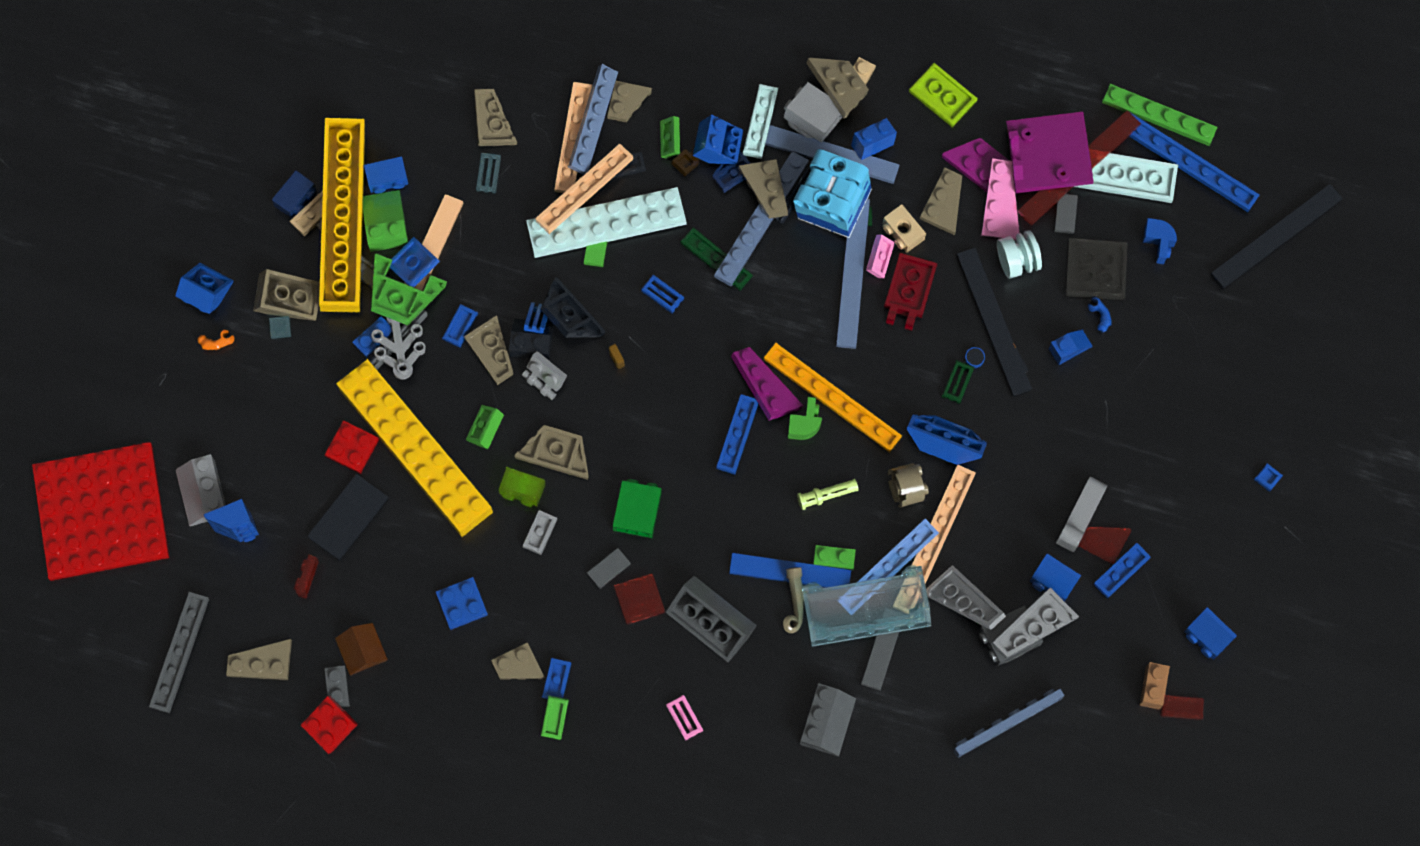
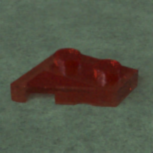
[1078,527,1131,564]

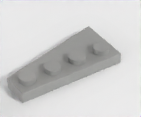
[992,588,1079,658]

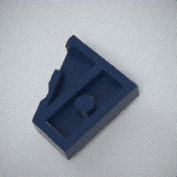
[713,151,751,193]

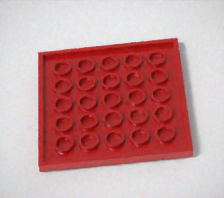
[32,442,169,581]

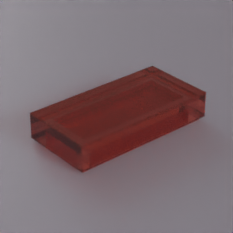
[1161,695,1204,720]

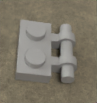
[522,351,567,400]

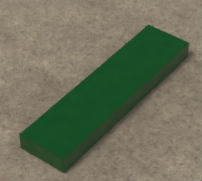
[680,228,753,291]

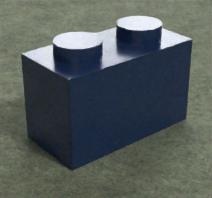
[272,171,317,219]

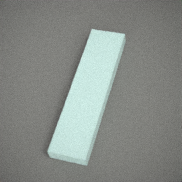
[743,84,778,159]

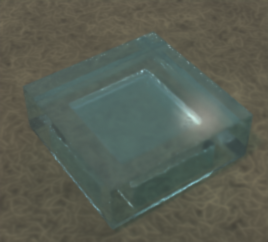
[269,316,291,339]

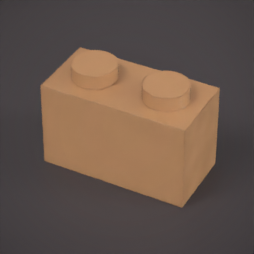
[1140,662,1170,709]

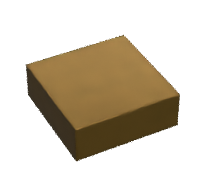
[609,344,625,369]

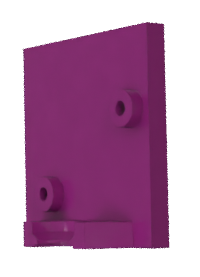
[1006,112,1094,193]

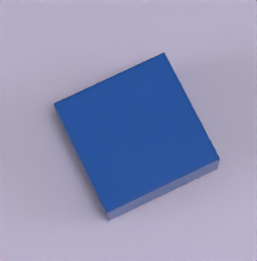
[1254,463,1283,492]

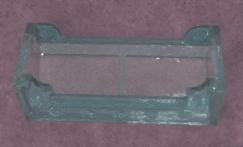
[802,565,931,647]

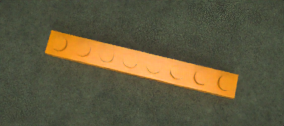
[764,343,902,452]

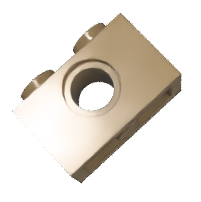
[882,205,926,253]

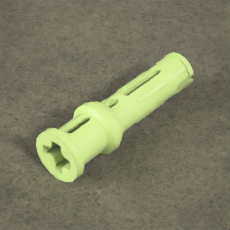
[797,479,858,510]

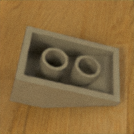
[253,269,320,321]

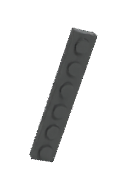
[149,592,209,714]

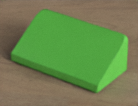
[466,405,504,449]

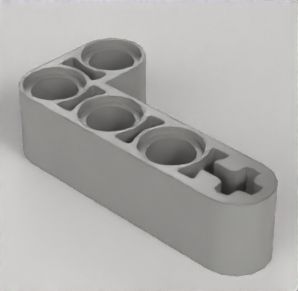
[1056,476,1108,552]

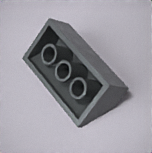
[666,576,757,662]

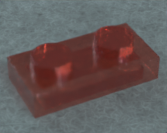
[294,555,319,599]

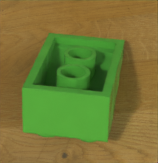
[363,190,408,252]

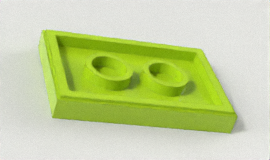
[909,63,978,127]

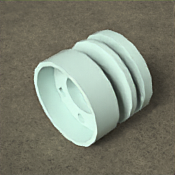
[997,230,1042,279]

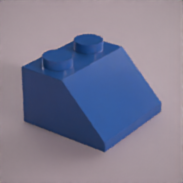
[175,263,233,314]
[1030,554,1081,602]
[1184,607,1237,660]

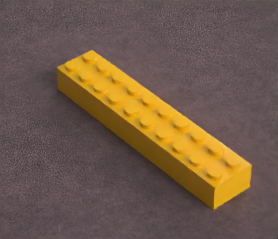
[319,118,365,312]
[336,359,493,537]

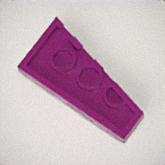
[731,347,803,421]

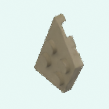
[807,58,869,118]
[515,425,589,480]

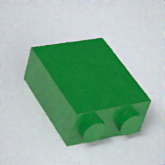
[613,479,662,538]

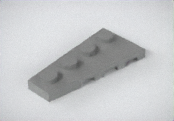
[923,565,1006,630]

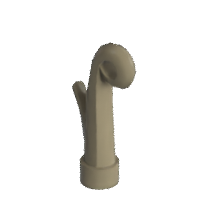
[783,567,811,633]

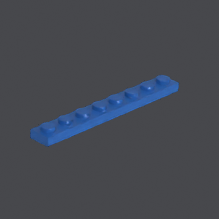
[1118,112,1259,212]

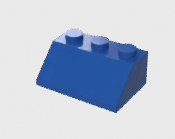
[204,499,259,542]

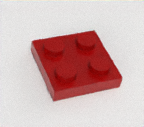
[325,420,379,474]
[301,696,358,754]

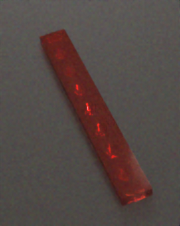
[1018,110,1141,226]

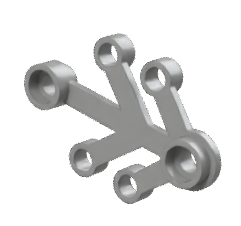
[371,317,426,380]

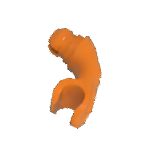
[197,330,234,350]

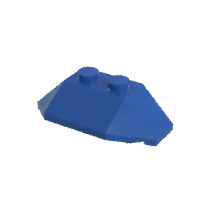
[907,415,987,465]

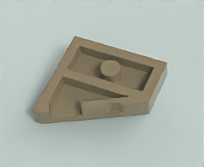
[607,81,652,122]
[491,643,545,680]

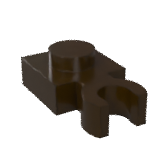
[671,144,700,176]

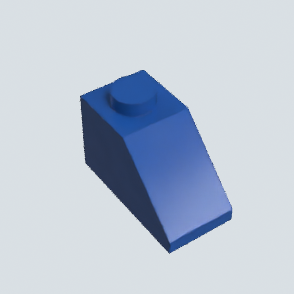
[1049,330,1092,365]

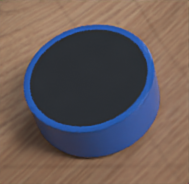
[965,347,985,368]

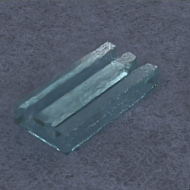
[476,153,501,193]

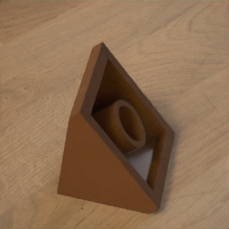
[335,623,388,676]

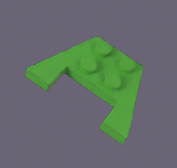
[371,254,447,325]

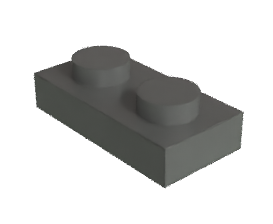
[325,665,350,707]

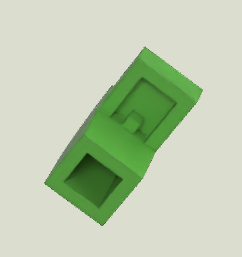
[788,397,822,440]

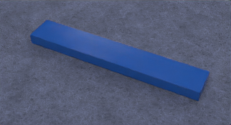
[729,553,851,591]

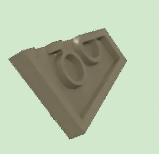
[738,160,788,219]
[920,168,962,235]
[464,315,514,385]
[226,639,292,680]

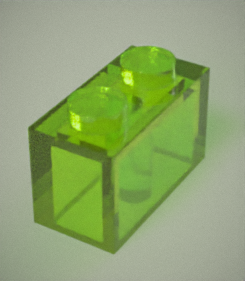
[499,467,545,507]

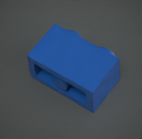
[851,118,897,160]
[364,156,408,193]

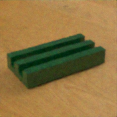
[942,360,974,404]

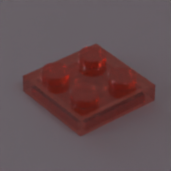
[614,574,665,625]

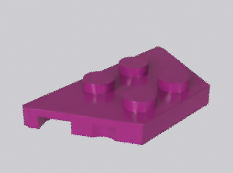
[942,138,1009,192]

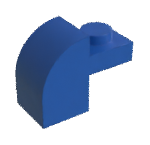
[1143,218,1177,264]

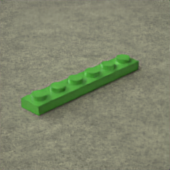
[1102,84,1217,146]

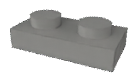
[523,510,558,555]

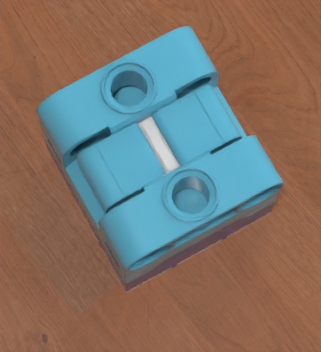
[793,149,872,238]

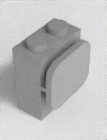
[784,82,843,143]

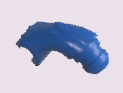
[1088,297,1112,332]

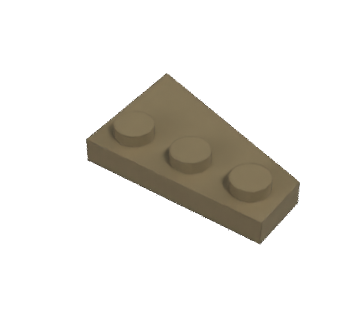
[474,89,517,146]

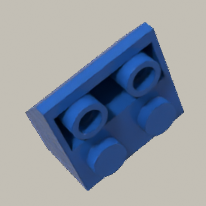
[693,114,743,164]

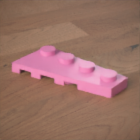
[981,158,1019,241]

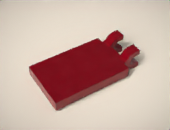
[884,253,937,331]

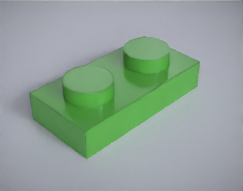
[660,116,680,159]
[814,545,855,571]

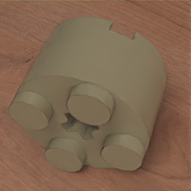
[888,463,929,508]

